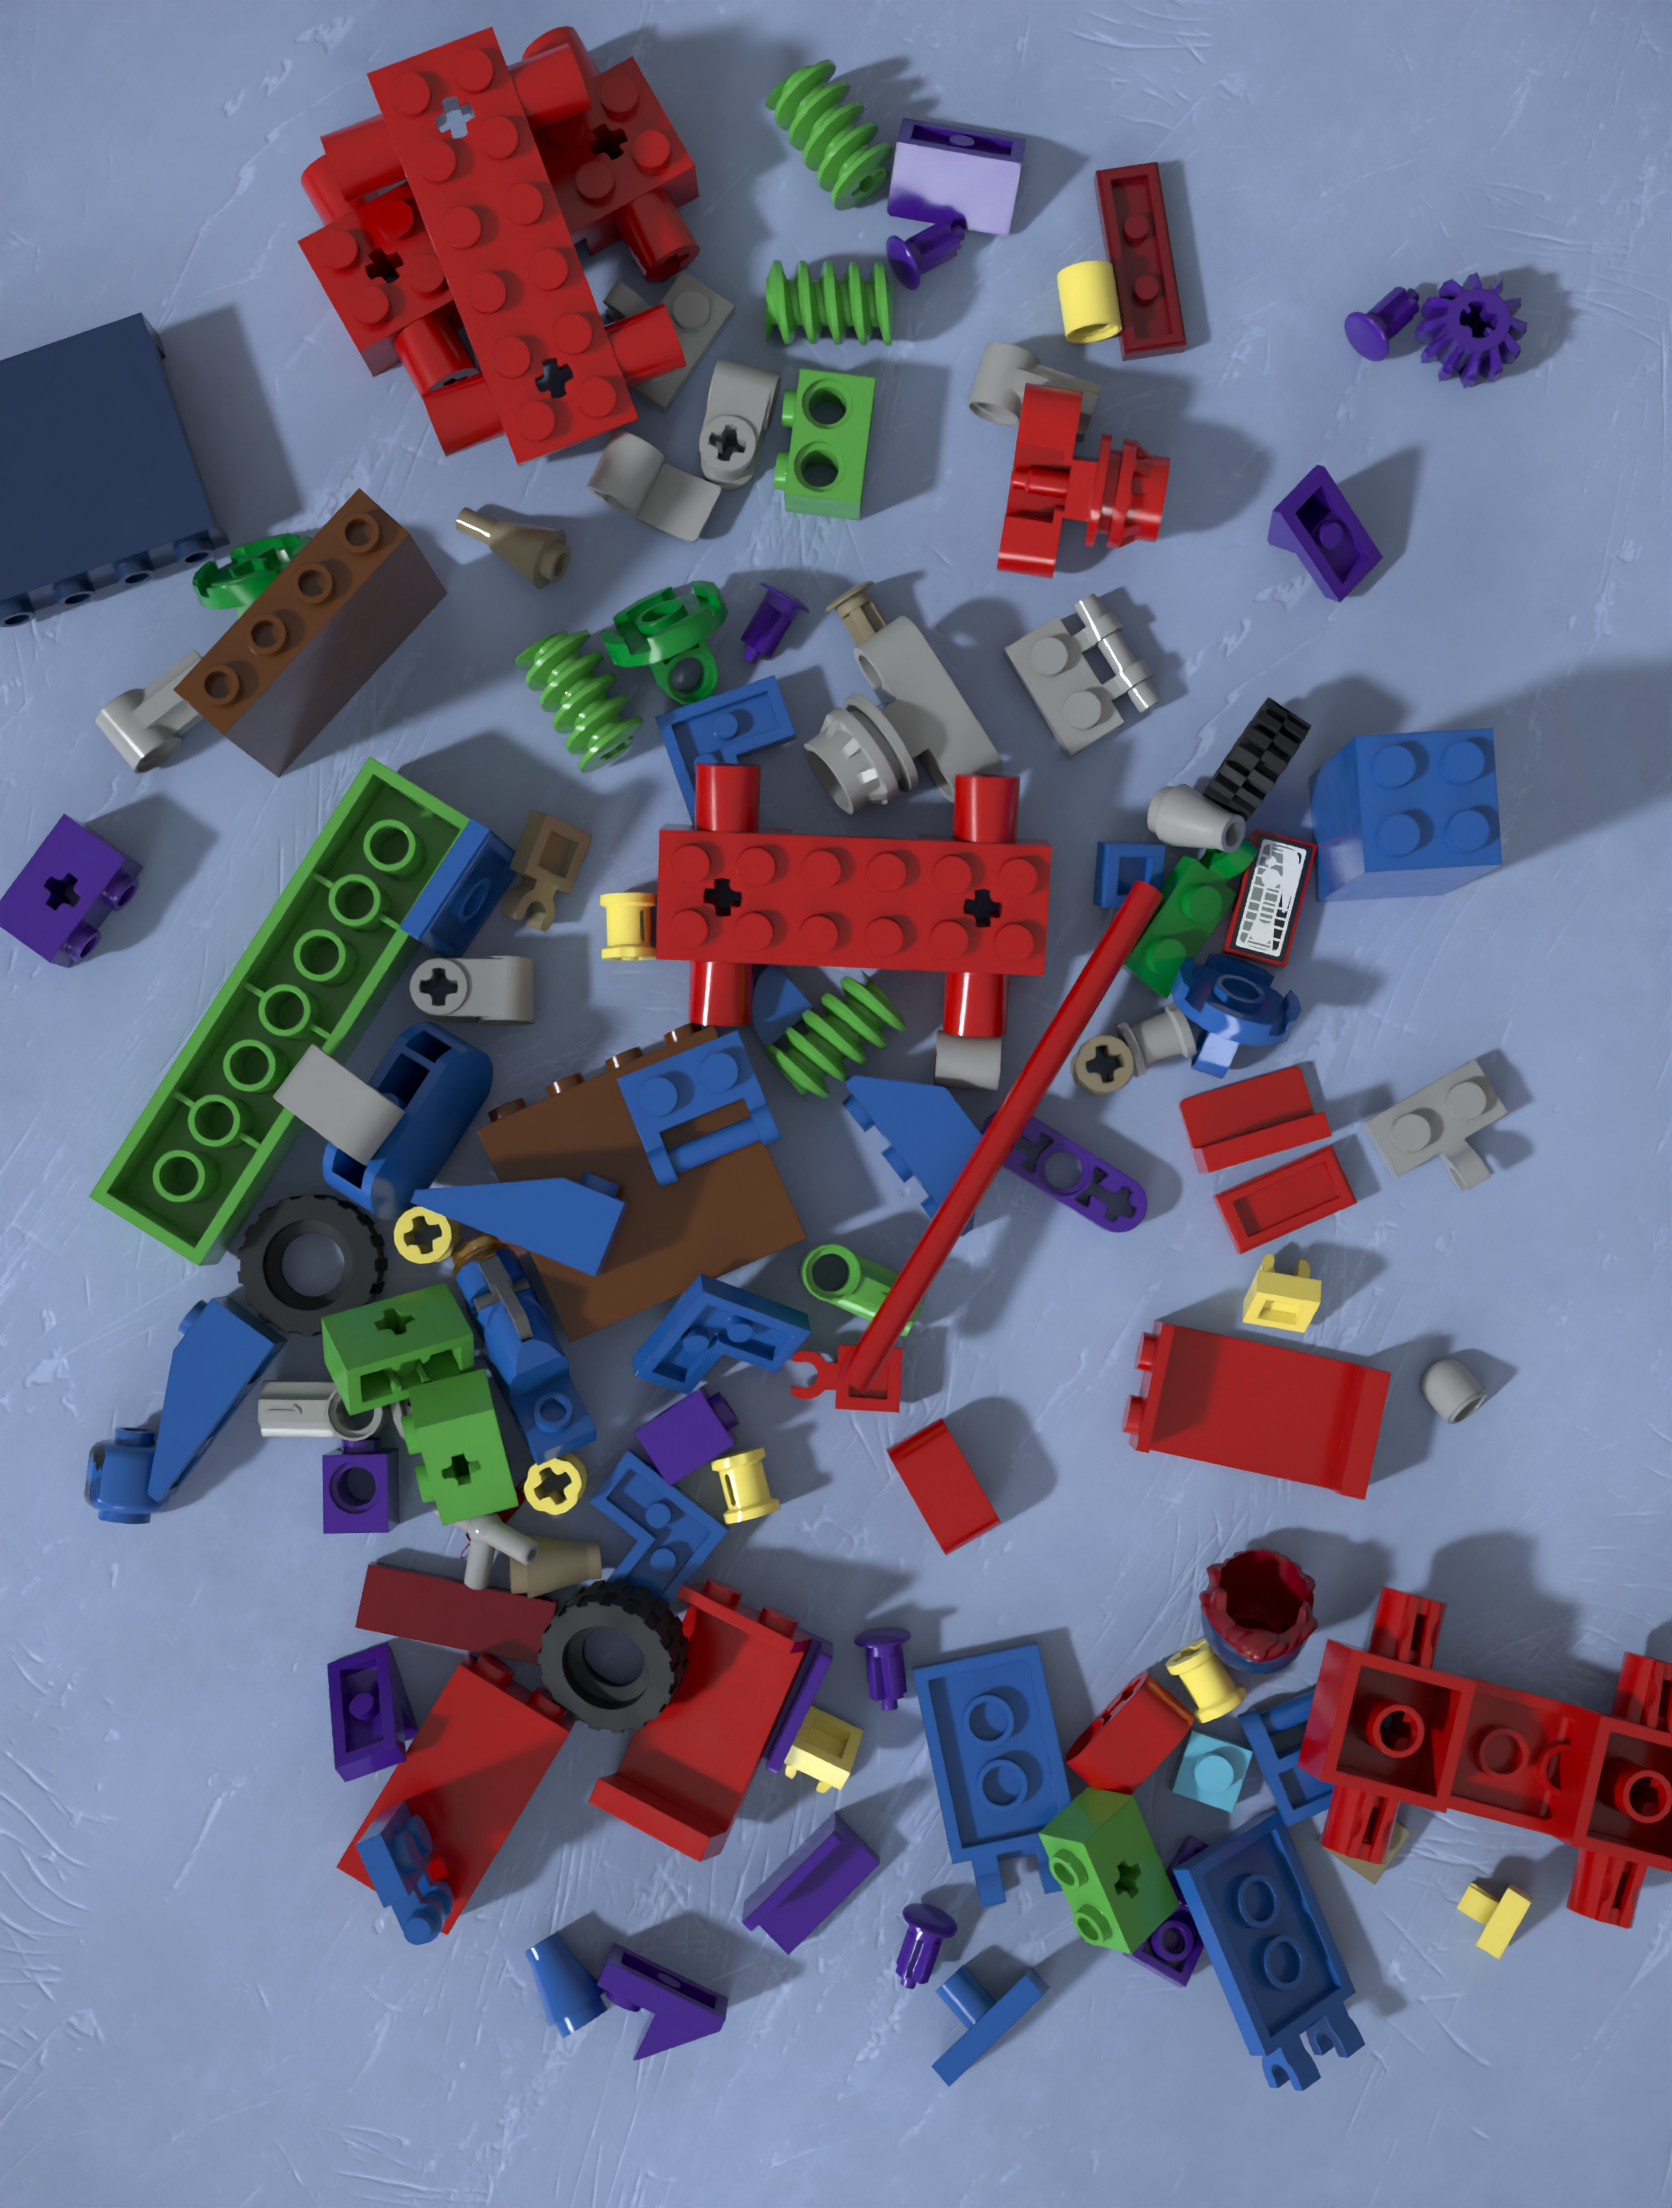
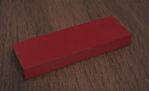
[1094,162,1187,361]
[355,1561,559,1666]

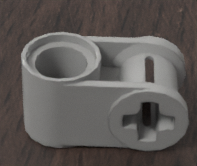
[699,358,781,492]
[409,956,535,1026]

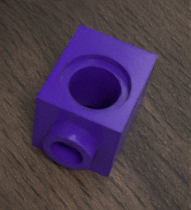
[634,1385,740,1487]
[322,1437,400,1534]

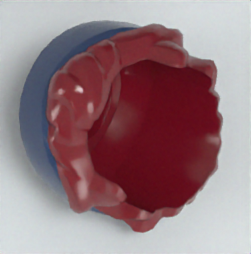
[1199,1547,1318,1674]

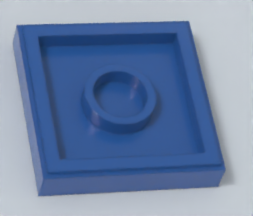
[399,818,517,958]

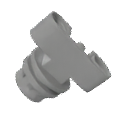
[803,616,1003,814]

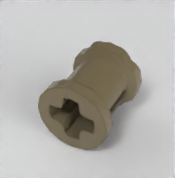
[1070,1035,1134,1095]

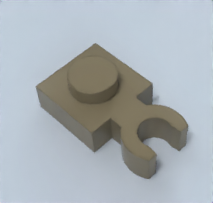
[501,810,592,932]

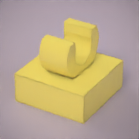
[1242,1254,1322,1333]
[784,1705,864,1794]
[1457,1882,1534,1960]

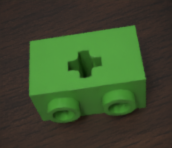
[321,1282,474,1416]
[401,1368,519,1526]
[1038,1787,1180,1954]

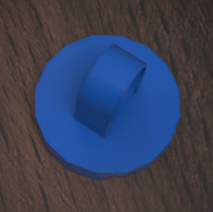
[1171,954,1302,1079]

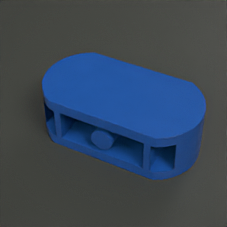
[322,1021,493,1220]

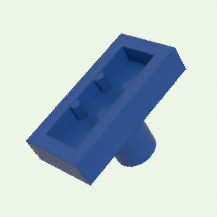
[931,1964,1050,2087]

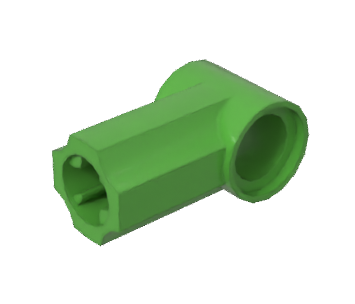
[799,1243,927,1337]

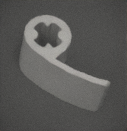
[586,430,721,544]

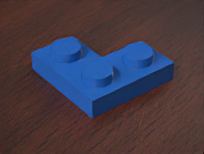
[655,675,796,825]
[632,1274,812,1395]
[588,1448,730,1605]

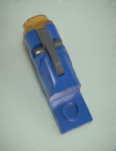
[452,1234,597,1466]

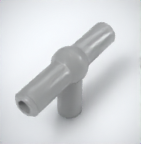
[433,1501,539,1590]

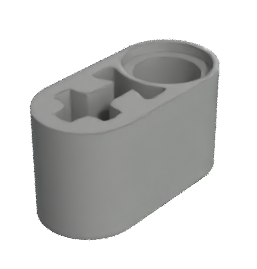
[273,1043,406,1166]

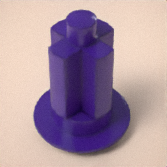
[886,220,965,290]
[1344,286,1420,362]
[740,582,810,664]
[854,1627,911,1711]
[895,1903,958,1989]

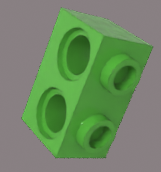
[774,368,876,521]

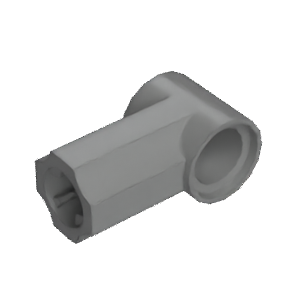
[966,342,1102,442]
[95,649,204,774]
[258,1380,393,1441]

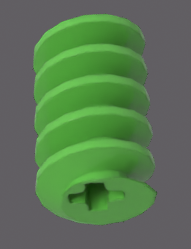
[765,59,893,211]
[765,260,893,346]
[514,629,644,773]
[763,970,907,1103]

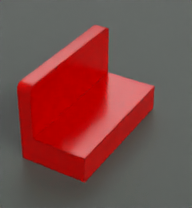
[1179,1066,1332,1174]

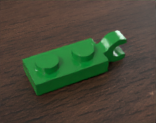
[1122,838,1258,999]

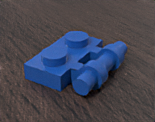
[355,1801,455,1945]

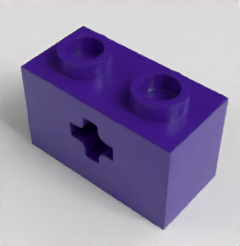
[0,814,144,968]

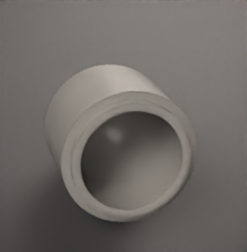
[1420,1358,1487,1424]

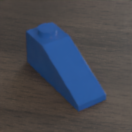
[411,1171,630,1277]
[147,1296,288,1502]

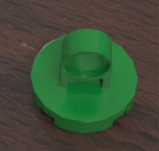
[600,580,728,705]

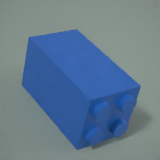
[1309,728,1502,902]

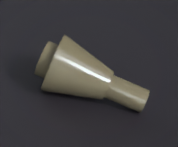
[456,507,571,589]

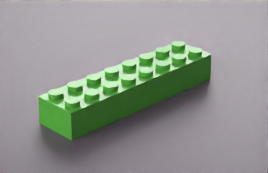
[89,756,471,1266]

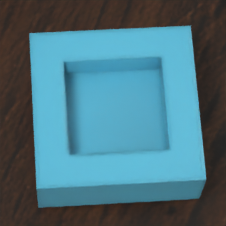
[1168,1727,1253,1813]

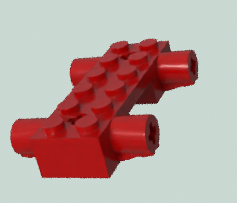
[297,26,700,402]
[320,27,686,467]
[656,762,1052,1037]
[1297,1586,1672,1929]

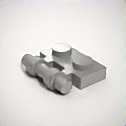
[1003,593,1161,759]

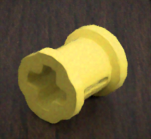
[599,893,657,961]
[394,1206,461,1264]
[710,1446,781,1524]
[524,1452,588,1515]
[1165,1637,1248,1723]

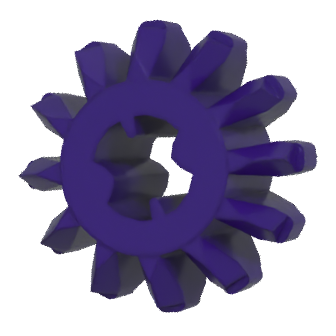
[1414,272,1528,389]

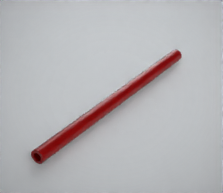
[838,881,1164,1394]

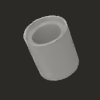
[933,1030,1002,1091]

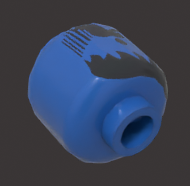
[84,1427,170,1524]

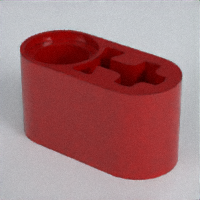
[886,1417,1002,1556]
[1064,1671,1195,1795]

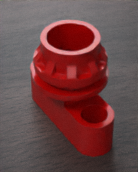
[996,383,1170,579]

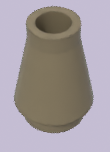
[508,1534,602,1599]

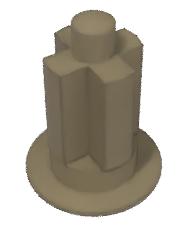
[825,581,888,645]

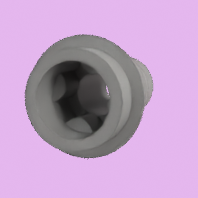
[1147,784,1246,853]

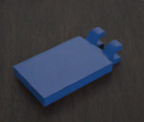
[912,1642,1071,1908]
[1173,1811,1365,2091]

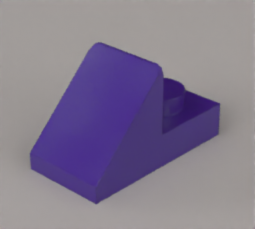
[1267,464,1383,602]
[327,1643,418,1783]
[597,1942,728,2061]

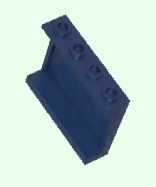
[0,312,231,627]

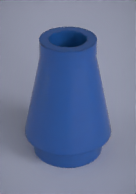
[524,1931,608,2038]

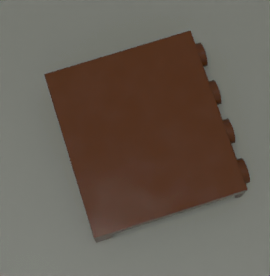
[173,488,448,778]
[477,1022,807,1343]

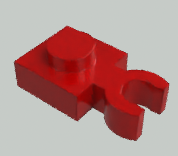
[791,1343,903,1413]

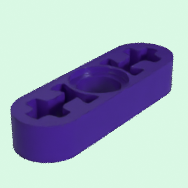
[980,1110,1147,1233]

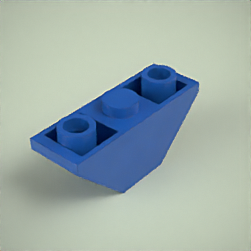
[842,1075,983,1237]

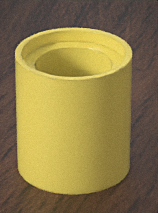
[1056,260,1122,344]

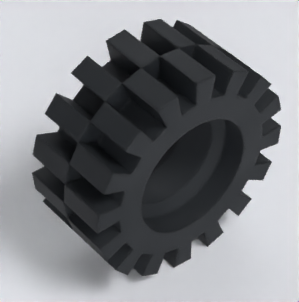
[1203,697,1311,822]

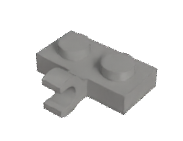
[603,270,735,415]
[1361,1059,1508,1191]

